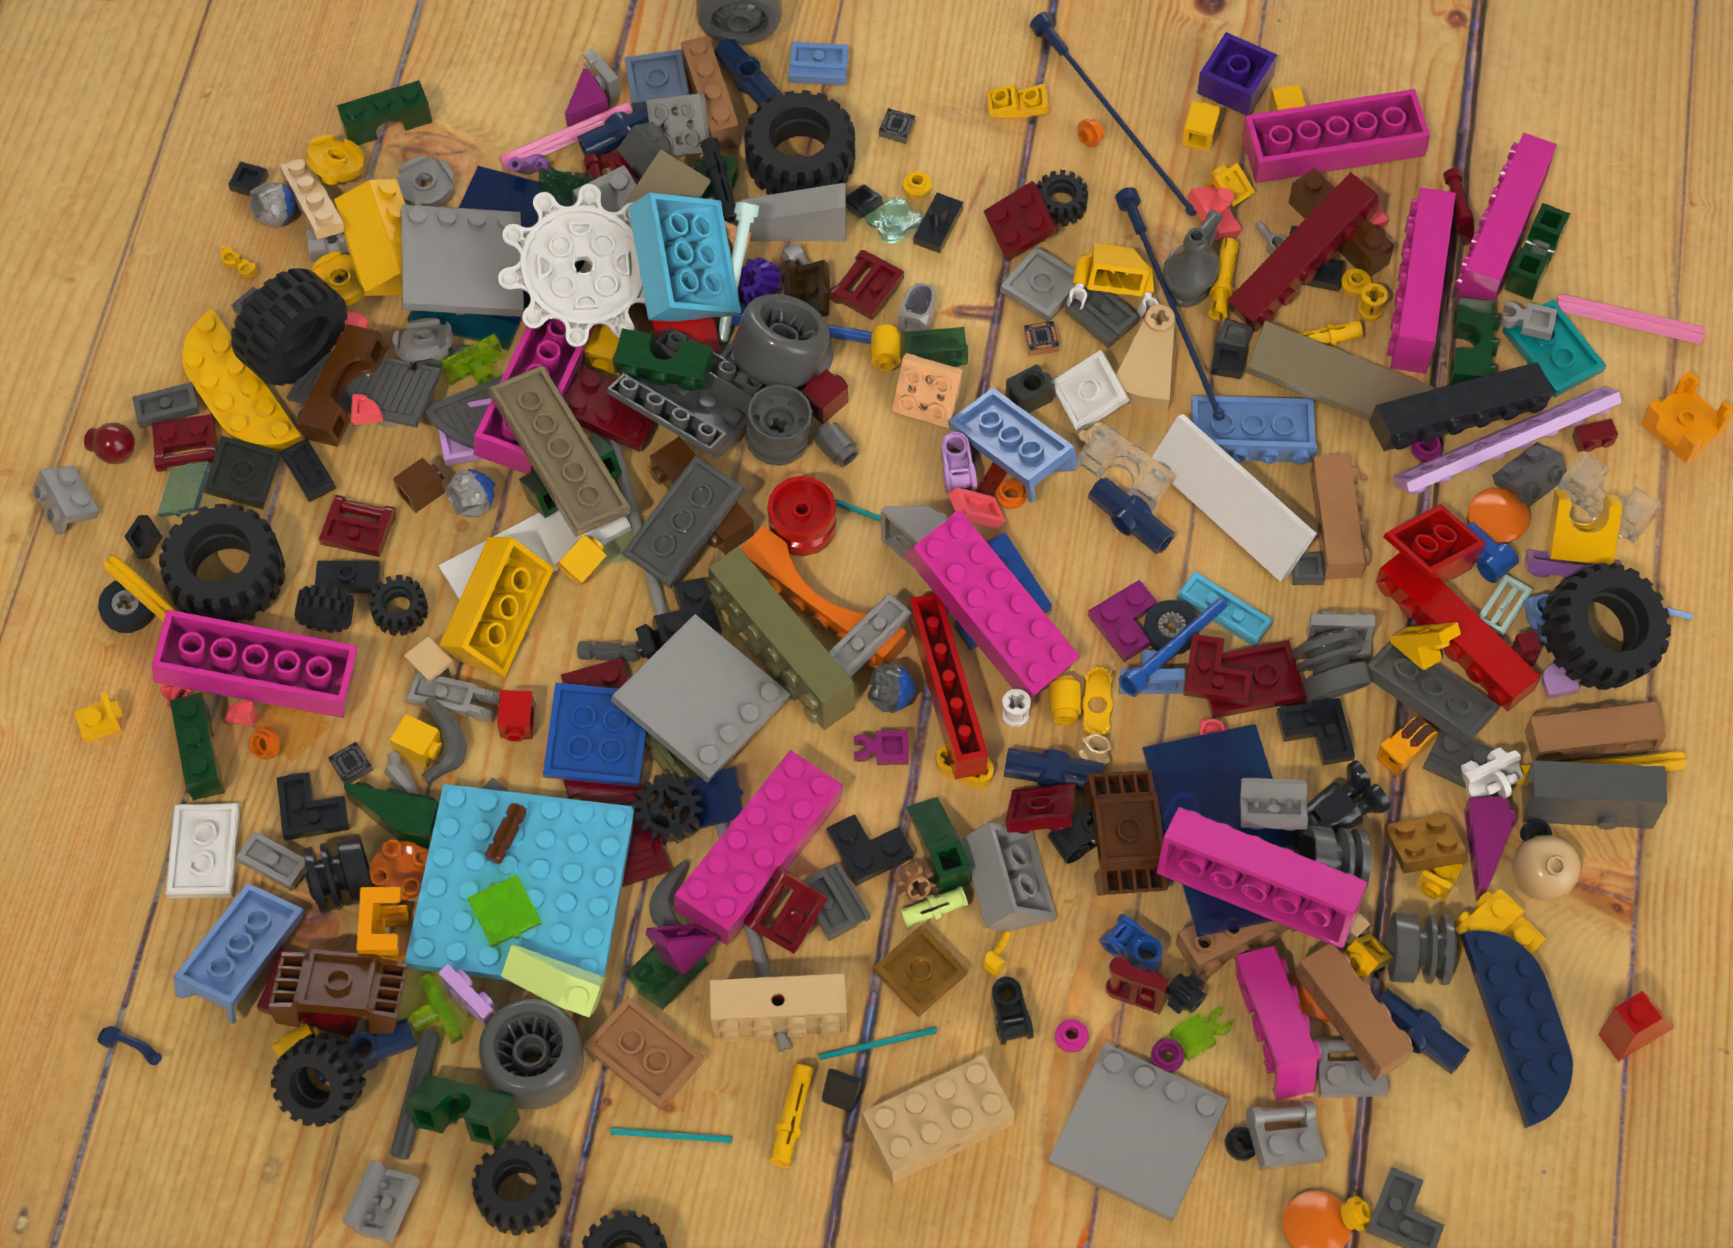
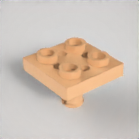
[892,353,964,428]

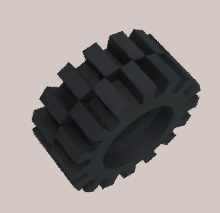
[1037,170,1088,227]
[368,575,428,636]
[294,585,355,633]

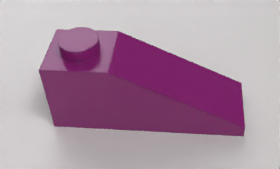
[1464,797,1516,901]

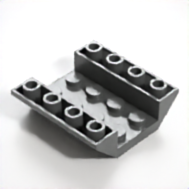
[606,327,767,459]

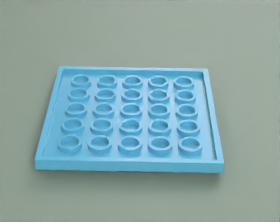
[404,784,636,992]

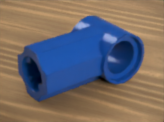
[1466,522,1519,583]

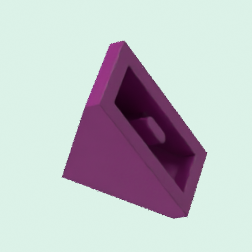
[565,68,608,127]
[646,924,718,975]

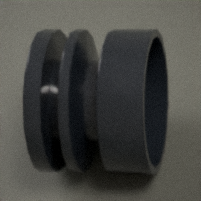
[304,834,373,914]

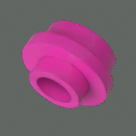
[1055,1019,1088,1053]

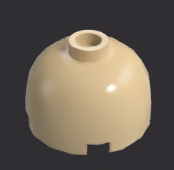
[1512,835,1581,900]

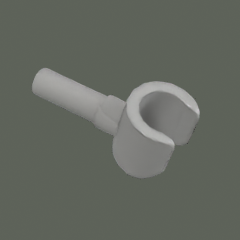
[1255,221,1286,255]
[782,243,812,265]

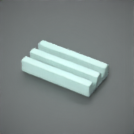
[1478,574,1533,638]

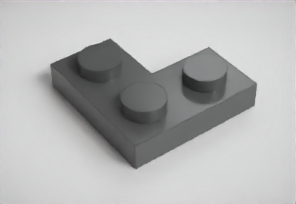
[1366,1167,1445,1248]

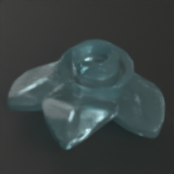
[865,197,923,243]

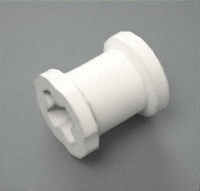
[1002,689,1031,727]

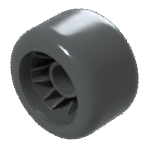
[696,0,782,45]
[732,294,830,388]
[479,999,584,1110]

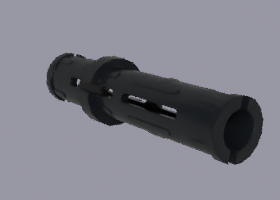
[700,137,737,223]

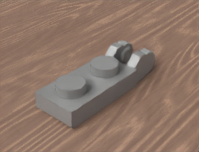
[406,671,500,722]

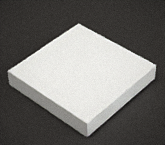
[1053,350,1130,433]

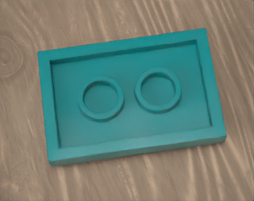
[1502,300,1606,398]

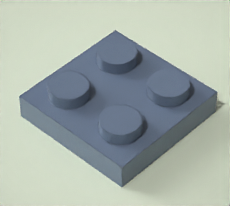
[625,49,689,110]

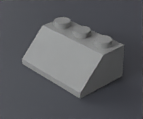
[962,822,1057,931]

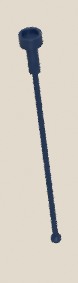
[1029,12,1197,216]
[1115,187,1225,421]

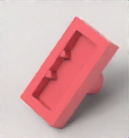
[1187,186,1242,241]
[948,487,1006,529]

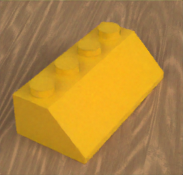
[333,179,406,296]
[439,537,554,678]

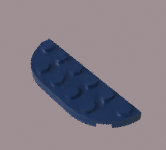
[1460,930,1573,1128]

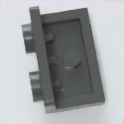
[1492,442,1568,508]

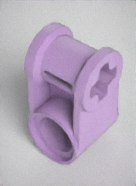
[941,432,977,494]

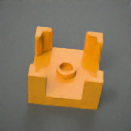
[1641,370,1733,463]
[357,887,410,963]

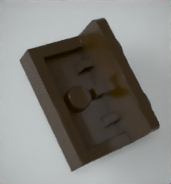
[782,259,830,317]

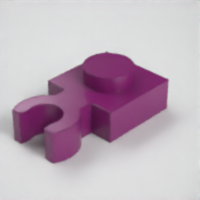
[854,730,909,765]

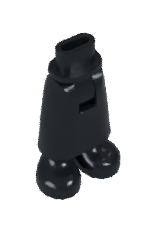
[1275,760,1391,851]

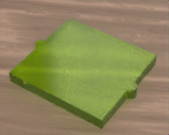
[467,875,542,948]

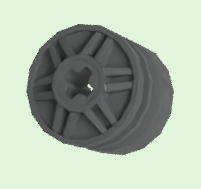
[745,384,812,466]
[1291,630,1372,703]
[1297,826,1371,893]
[1387,912,1457,985]

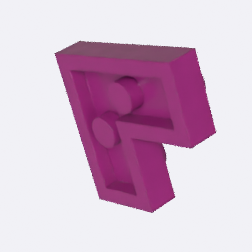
[1088,579,1158,662]

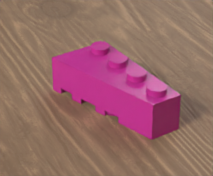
[1235,946,1321,1101]

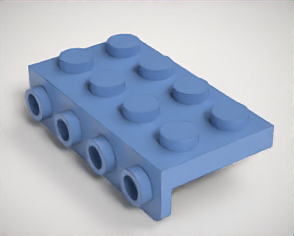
[1191,395,1317,465]

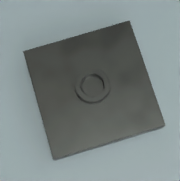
[203,435,281,510]

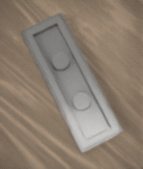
[829,593,912,677]

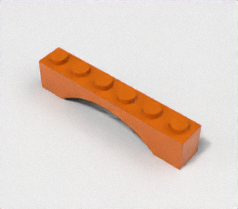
[741,526,907,667]

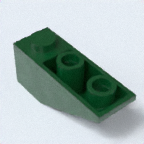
[344,782,439,848]
[907,797,971,894]

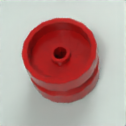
[767,476,837,556]

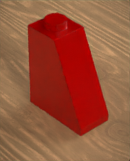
[1598,991,1673,1062]

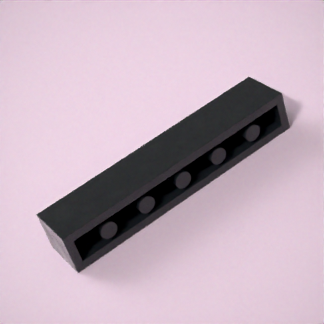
[1368,362,1554,451]

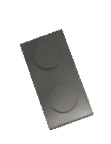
[132,382,200,428]

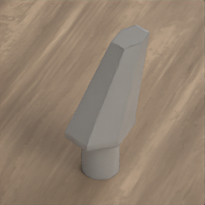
[384,751,420,797]

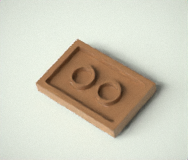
[584,996,705,1111]

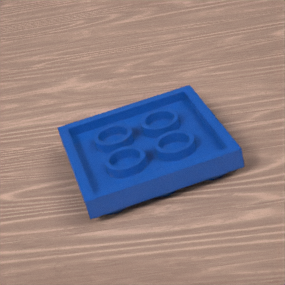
[543,683,647,787]

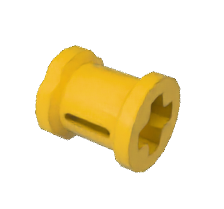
[1357,283,1388,322]

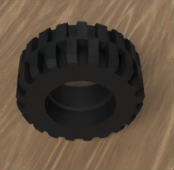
[744,90,856,195]
[231,268,347,386]
[159,503,285,623]
[1541,563,1671,690]

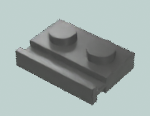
[1065,288,1139,348]
[1423,729,1494,788]
[802,862,870,941]

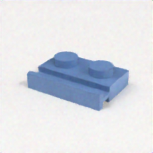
[788,42,849,86]

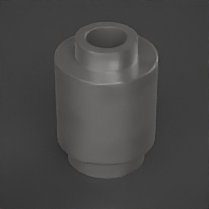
[815,422,859,468]

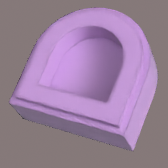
[1541,664,1580,700]

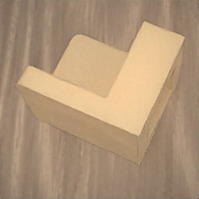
[404,636,456,682]

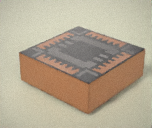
[1024,321,1059,356]

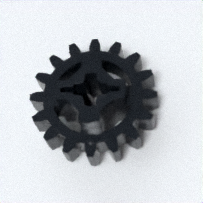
[632,773,703,845]

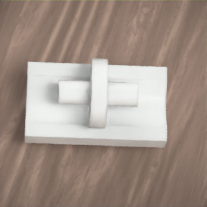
[1461,748,1523,799]

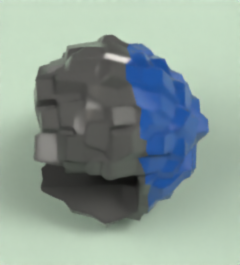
[867,662,916,713]

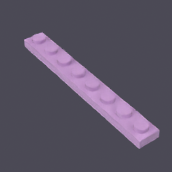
[1393,386,1622,494]

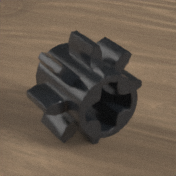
[1166,973,1207,1014]

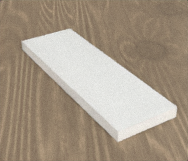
[1149,414,1317,582]
[438,510,632,600]

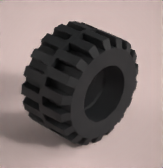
[271,1032,366,1127]
[472,1140,562,1235]
[582,1210,668,1248]

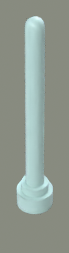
[717,201,760,345]

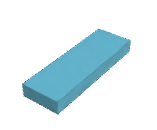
[1177,572,1274,647]

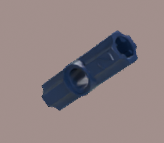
[714,38,783,106]
[577,106,665,157]
[1088,477,1175,554]
[1004,748,1104,790]
[1377,989,1470,1075]
[315,1018,417,1084]

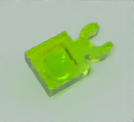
[1169,1007,1233,1061]

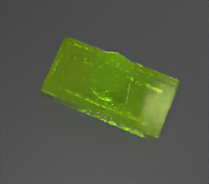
[441,334,503,385]
[408,972,463,1045]

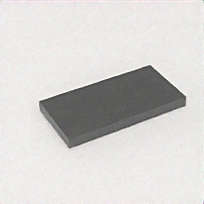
[622,455,745,589]
[1367,641,1501,747]

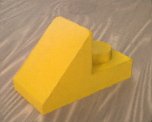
[1389,622,1461,670]

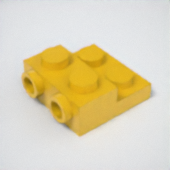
[1454,888,1546,955]

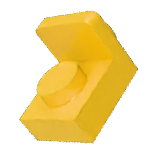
[1205,163,1256,209]
[74,691,124,743]
[1416,864,1464,902]
[1344,934,1394,979]

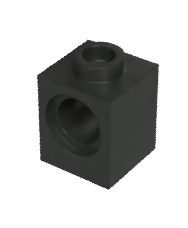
[1005,364,1055,413]

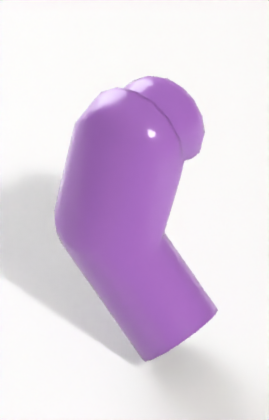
[508,154,550,175]

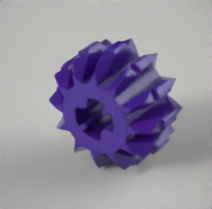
[738,257,784,304]

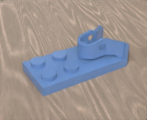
[948,388,1078,503]
[173,883,304,1024]

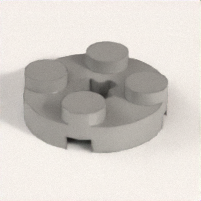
[397,156,455,207]
[392,318,454,364]

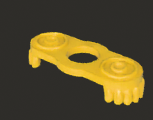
[1081,666,1113,737]

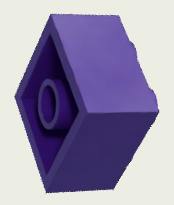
[1197,32,1277,115]

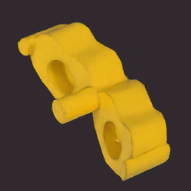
[220,245,258,279]

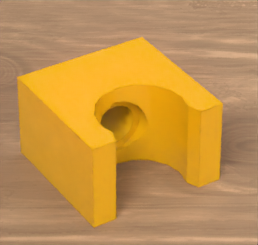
[1546,489,1623,565]

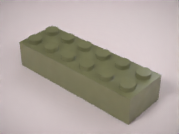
[708,547,854,730]

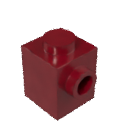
[801,369,848,424]

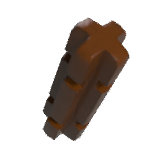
[485,803,526,864]

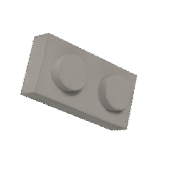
[236,831,305,891]

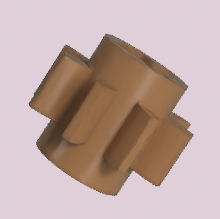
[893,859,936,903]

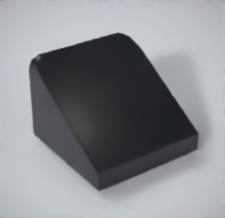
[822,1068,861,1112]

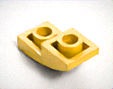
[986,84,1050,118]

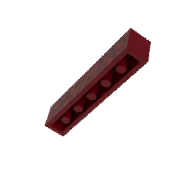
[1227,172,1379,332]

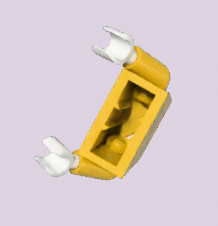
[1067,242,1159,318]

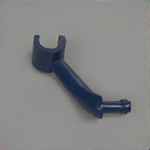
[97,1026,162,1065]

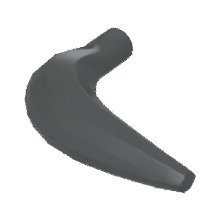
[421,697,467,784]
[649,861,690,927]

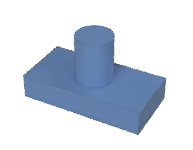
[1119,650,1185,694]

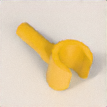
[983,931,1011,976]

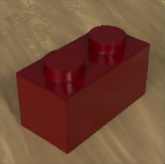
[1572,419,1618,453]
[1511,631,1542,667]

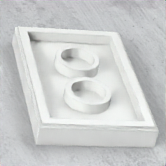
[166,803,241,899]

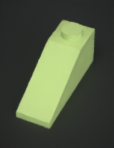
[501,944,606,1018]

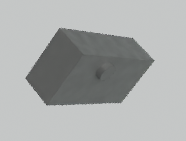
[1521,760,1667,830]

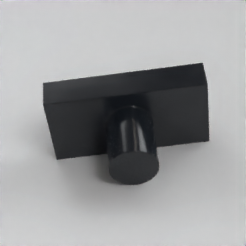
[913,193,964,253]

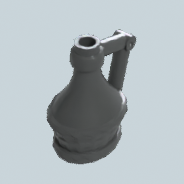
[1163,209,1223,308]

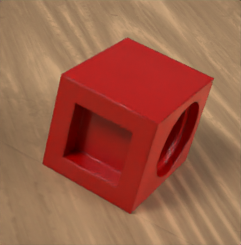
[497,690,536,742]

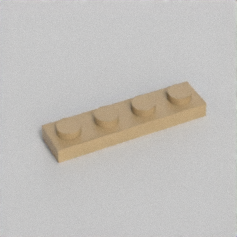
[279,158,345,240]

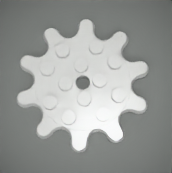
[498,184,646,347]

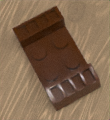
[1083,770,1168,896]
[268,949,408,1034]

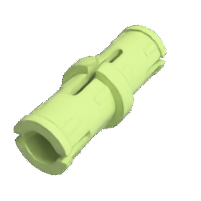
[899,886,968,929]

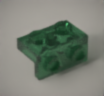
[905,327,968,367]
[627,947,709,1010]

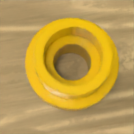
[903,171,932,199]
[1341,268,1371,297]
[1341,1196,1371,1231]

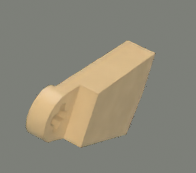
[1116,305,1175,411]

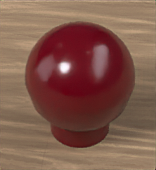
[84,422,135,465]

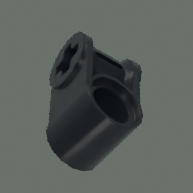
[1047,807,1097,864]
[991,977,1034,1045]

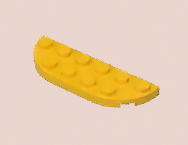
[182,309,303,450]

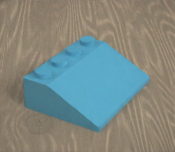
[628,193,741,322]

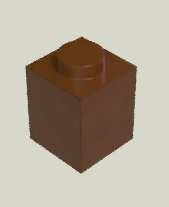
[393,457,445,513]

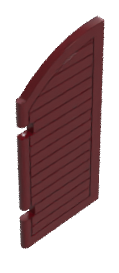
[563,780,671,887]

